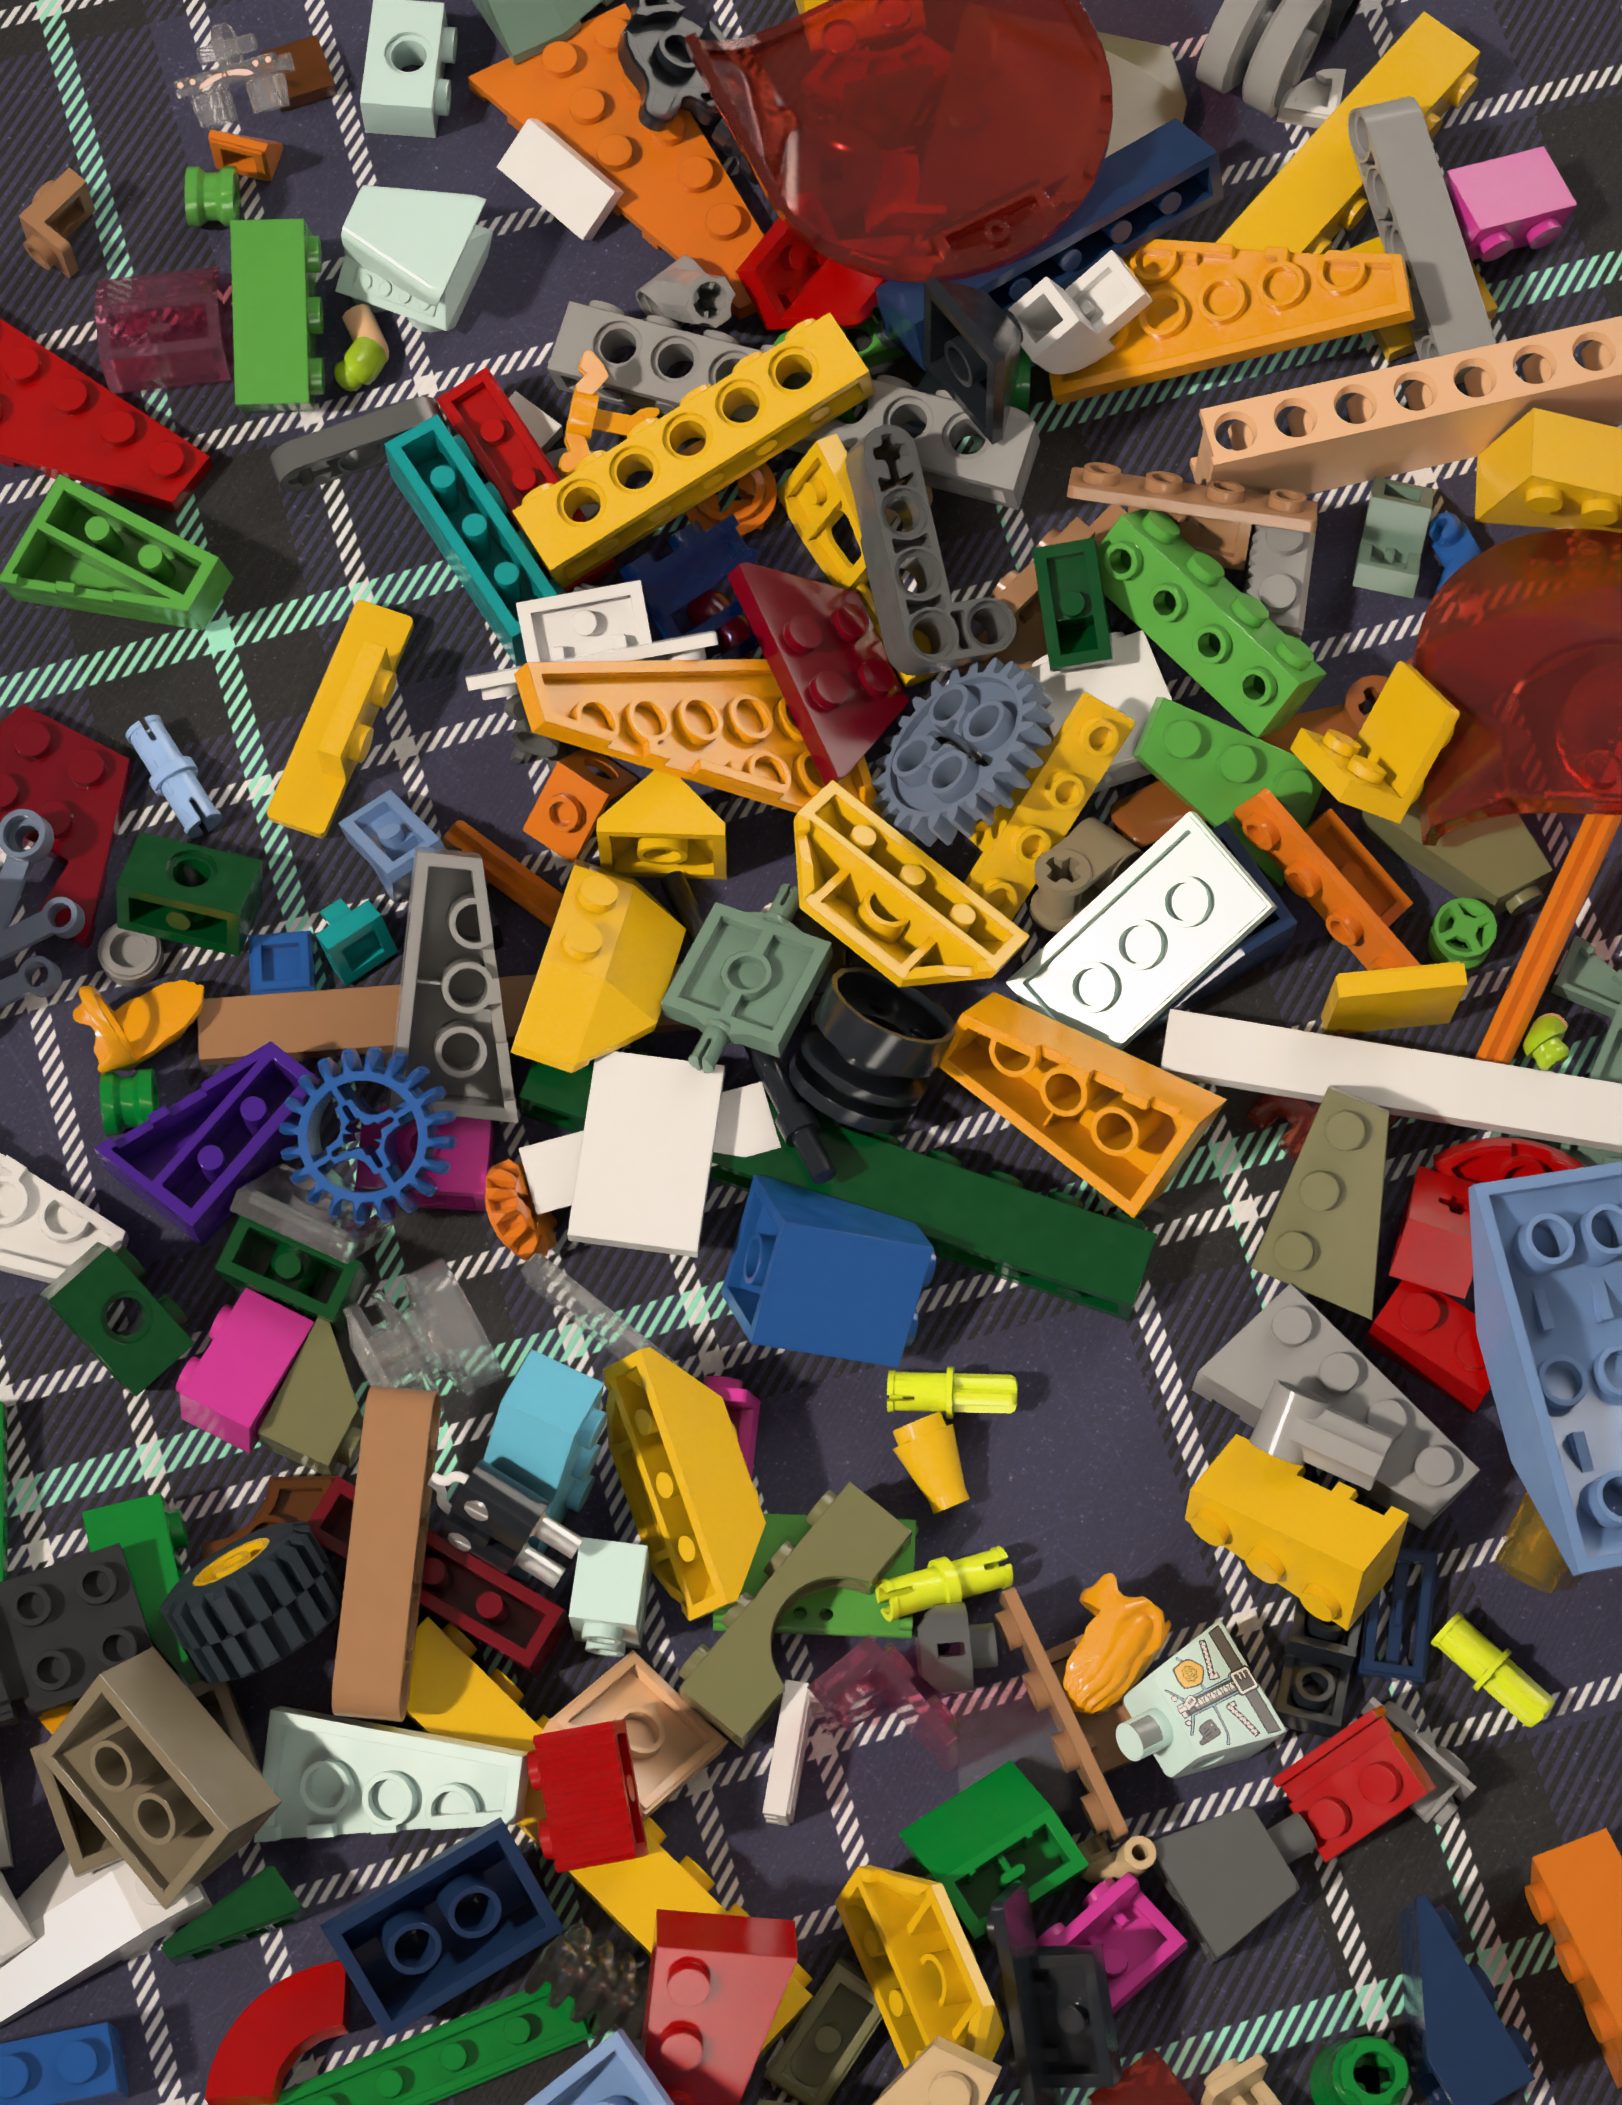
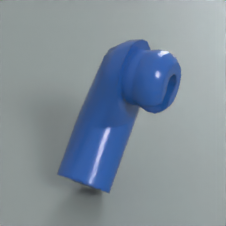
[1428,512,1482,607]

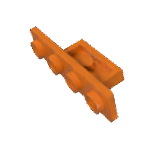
[1233,788,1420,971]

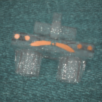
[173,22,295,128]

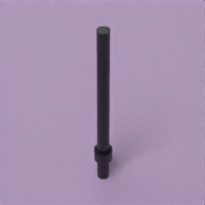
[661,871,836,1184]

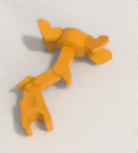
[557,350,706,477]

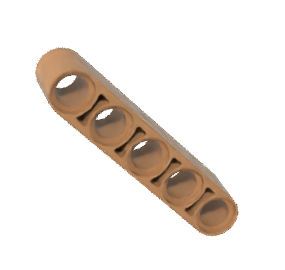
[332,1386,441,1722]

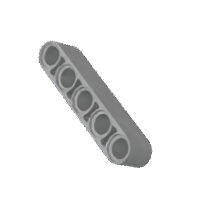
[1348,96,1496,385]

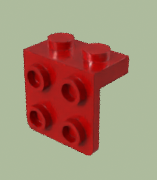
[736,196,915,330]

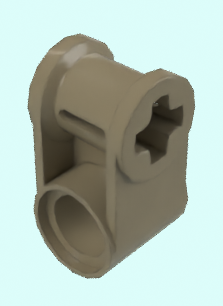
[1030,817,1144,933]

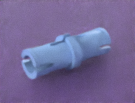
[125,715,223,838]

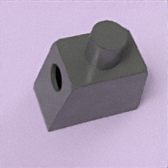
[1151,1806,1318,1965]

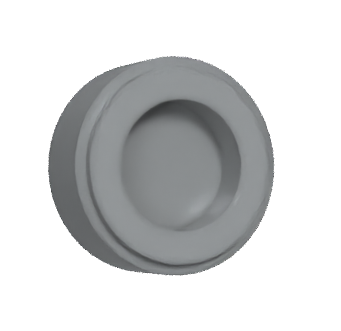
[98,923,164,987]

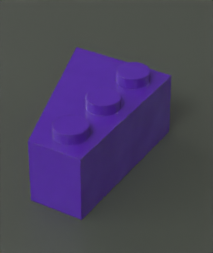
[94,1041,320,1247]

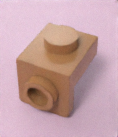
[19,167,95,278]

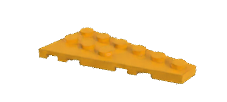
[1049,239,1415,405]
[514,659,886,822]

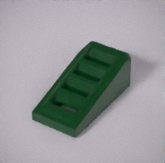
[161,1866,309,1966]

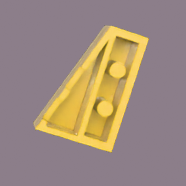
[1474,408,1622,534]
[1185,1434,1409,1631]

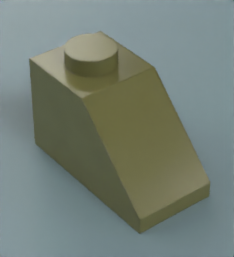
[258,1318,363,1476]

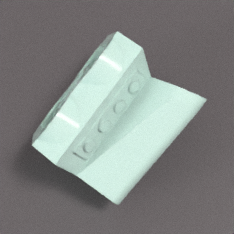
[335,185,493,333]

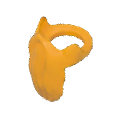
[73,980,205,1073]
[1063,1573,1172,1714]

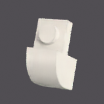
[1008,250,1153,374]

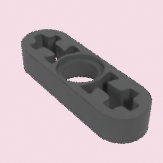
[270,397,448,492]

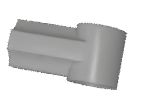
[635,255,736,328]
[1249,1379,1394,1491]

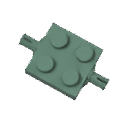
[661,884,833,1073]

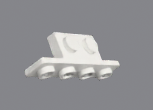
[466,580,718,700]

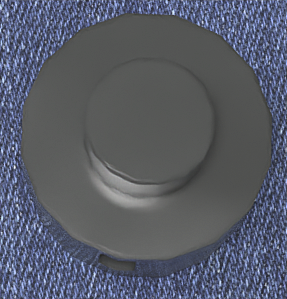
[914,1602,998,1695]

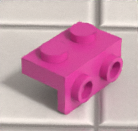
[1036,1872,1188,2015]

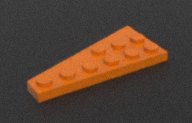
[467,3,764,320]

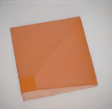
[208,129,283,182]

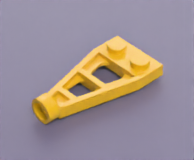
[777,433,939,687]

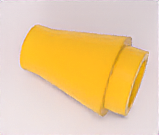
[892,1411,970,1514]

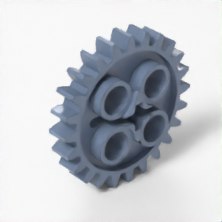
[872,658,1054,847]

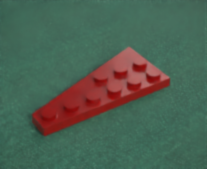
[0,319,213,512]

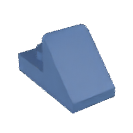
[338,789,446,903]

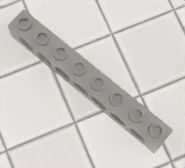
[547,300,1040,510]

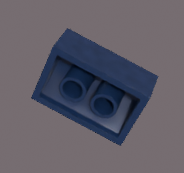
[320,1817,564,2039]

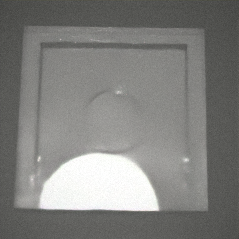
[230,1164,393,1264]

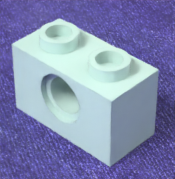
[360,0,458,138]
[568,1537,652,1657]

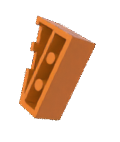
[1525,1828,1622,2088]

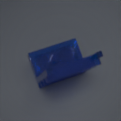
[618,514,760,660]

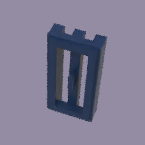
[1356,1547,1438,1686]

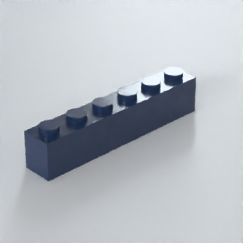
[875,118,1224,371]

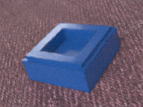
[248,931,316,995]

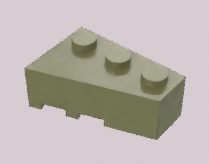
[1251,1085,1390,1320]

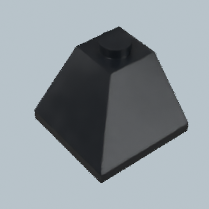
[923,277,1023,445]

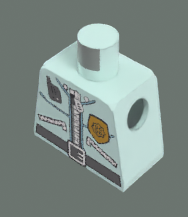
[1116,1621,1287,1779]

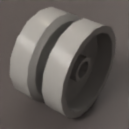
[1195,0,1332,118]

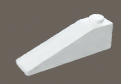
[0,1850,213,2027]

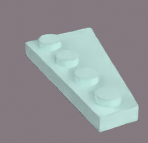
[254,1706,529,1842]

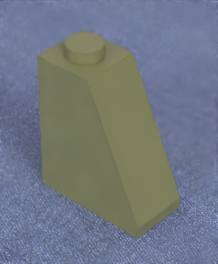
[1359,763,1553,917]

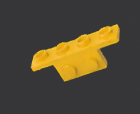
[267,600,414,838]
[964,692,1135,921]

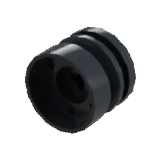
[789,967,955,1135]

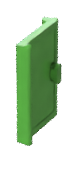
[713,1513,919,1639]

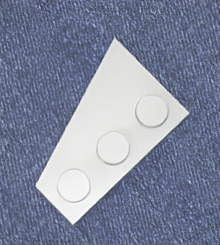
[0,1153,129,1283]

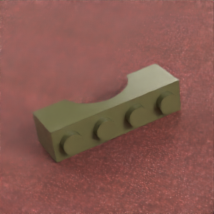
[678,1481,912,1749]

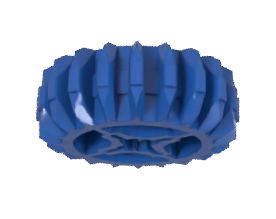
[279,1047,458,1224]

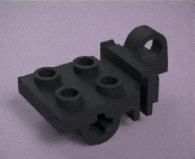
[0,1543,153,1727]

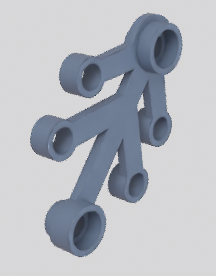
[0,809,85,1009]

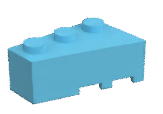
[466,1349,607,1582]

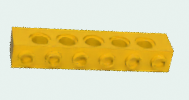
[512,312,875,588]

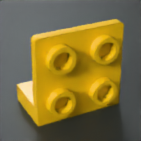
[1290,661,1459,824]

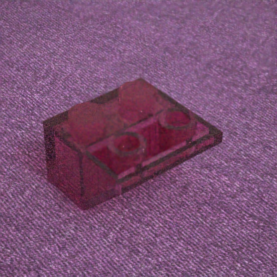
[94,266,231,394]

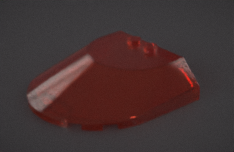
[684,0,1113,283]
[1411,528,1622,846]

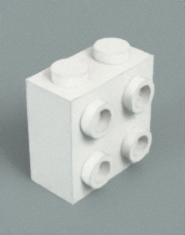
[1026,630,1172,793]

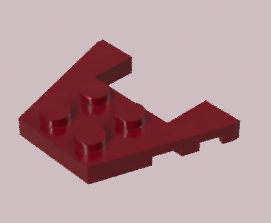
[0,704,133,949]

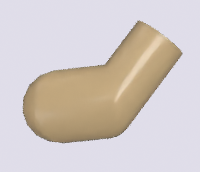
[1077,1835,1156,1883]

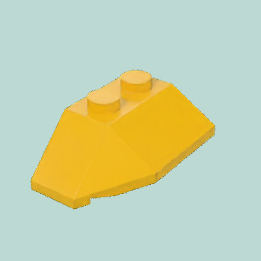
[793,780,1030,987]
[510,859,686,1073]
[603,1347,766,1621]
[834,1865,1005,2069]

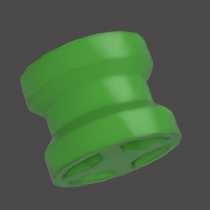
[184,166,240,227]
[1427,897,1497,972]

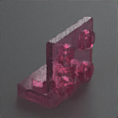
[807,1635,960,1773]

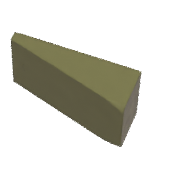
[763,1957,883,2105]

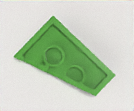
[1132,697,1323,887]

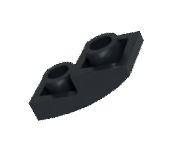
[1273,1597,1364,1738]

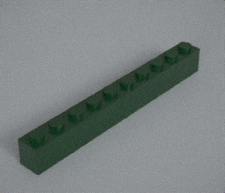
[519,1048,1157,1321]

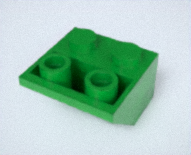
[898,1760,1089,1948]

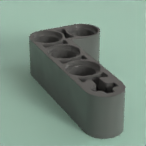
[845,424,1016,676]

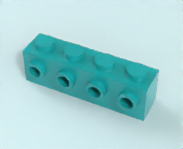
[384,414,565,667]

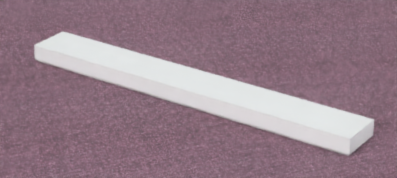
[1160,1009,1622,1153]

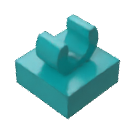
[316,898,398,986]

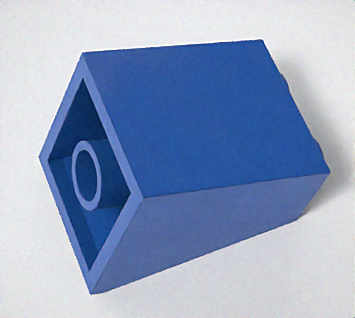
[721,1174,936,1368]

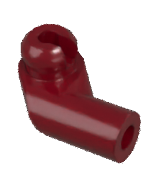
[686,590,752,659]

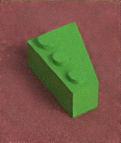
[230,219,325,413]
[0,474,234,631]

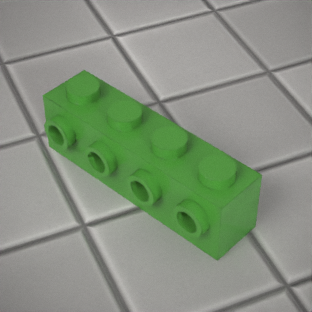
[1097,509,1327,738]

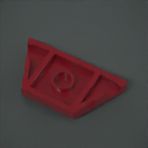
[727,562,909,786]

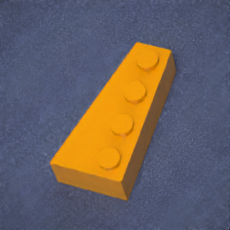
[939,992,1227,1218]

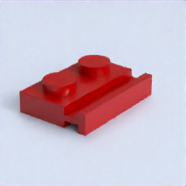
[1272,1705,1437,1863]

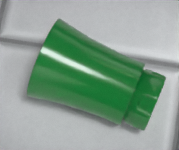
[1310,2036,1409,2105]

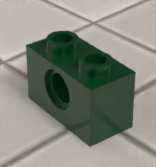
[116,832,262,956]
[215,1210,370,1334]
[39,1242,195,1397]

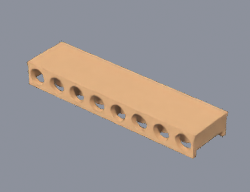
[1190,316,1622,495]

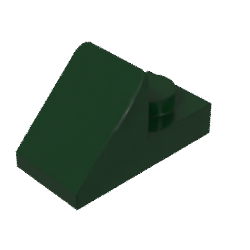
[1032,537,1113,672]

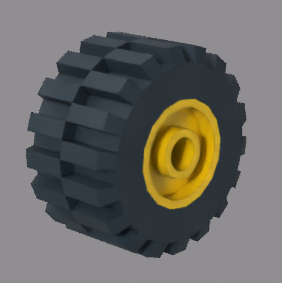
[160,1521,344,1683]

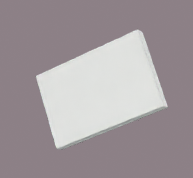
[567,1051,725,1258]

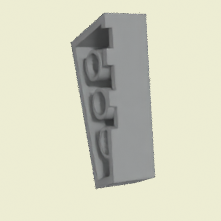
[1191,1283,1480,1531]

